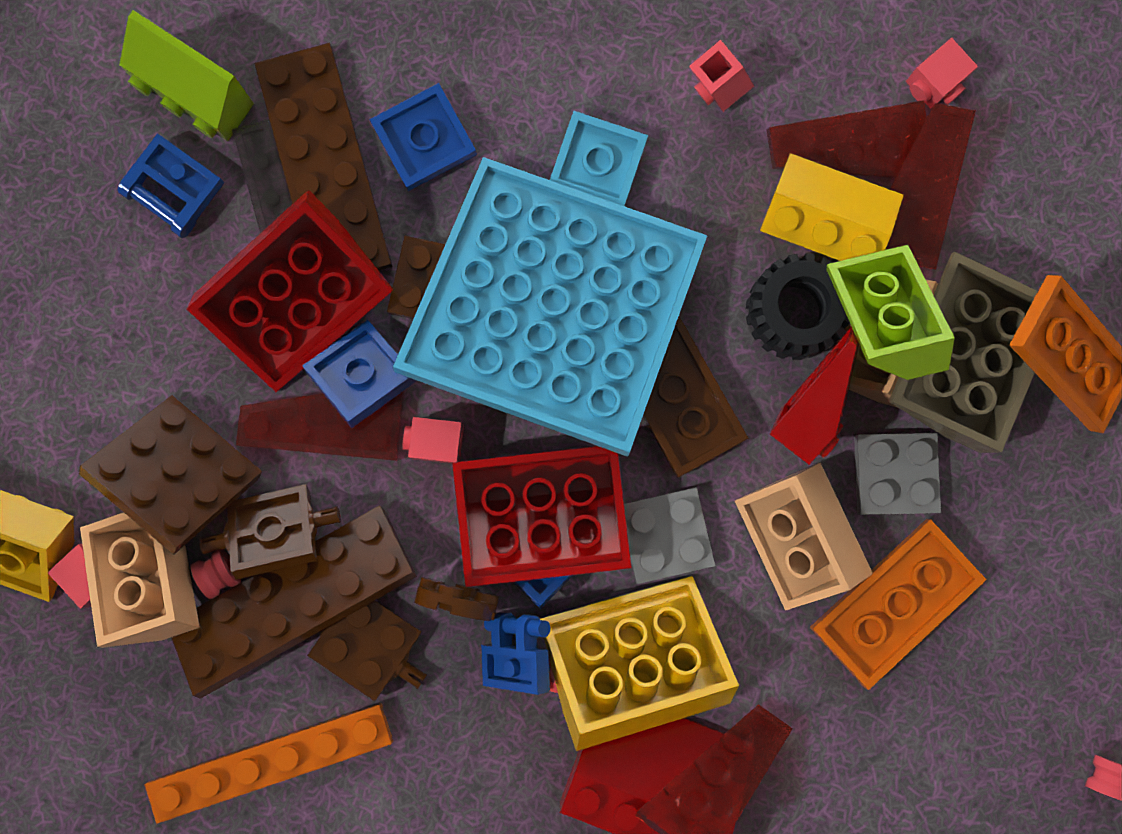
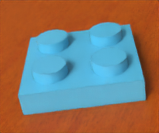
[550,111,648,206]

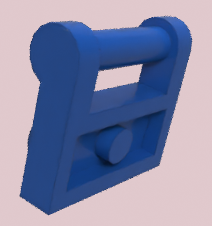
[117,133,225,238]

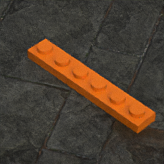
[145,703,394,824]

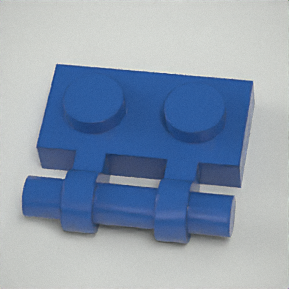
[481,612,551,695]

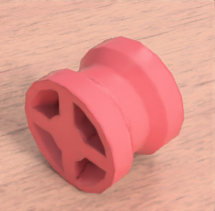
[190,549,241,599]
[1085,755,1122,801]

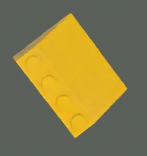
[540,576,739,751]

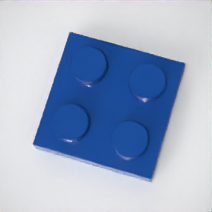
[369,83,477,191]
[302,320,417,428]

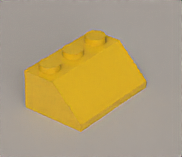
[760,153,903,261]
[0,490,75,602]

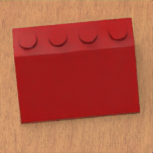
[187,190,393,392]
[452,446,631,587]
[560,718,755,834]

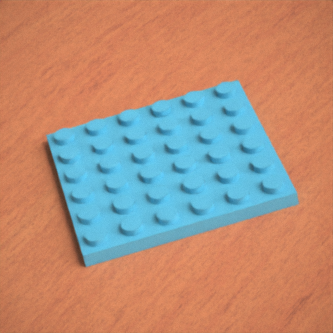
[393,157,707,457]

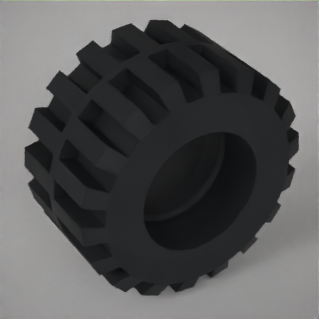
[745,253,850,360]

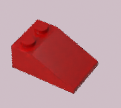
[770,327,859,465]

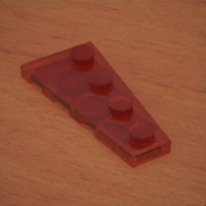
[766,100,936,181]
[885,103,976,270]
[236,390,405,461]
[635,704,793,834]

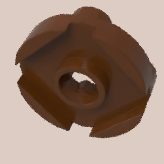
[414,577,499,621]

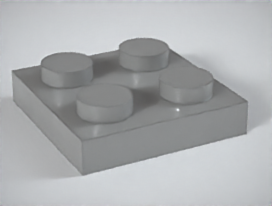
[854,433,941,515]
[624,487,715,584]

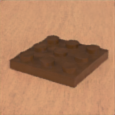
[79,395,262,555]

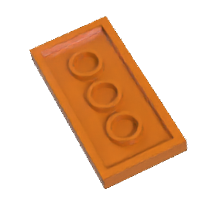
[1009,275,1122,433]
[810,519,987,690]

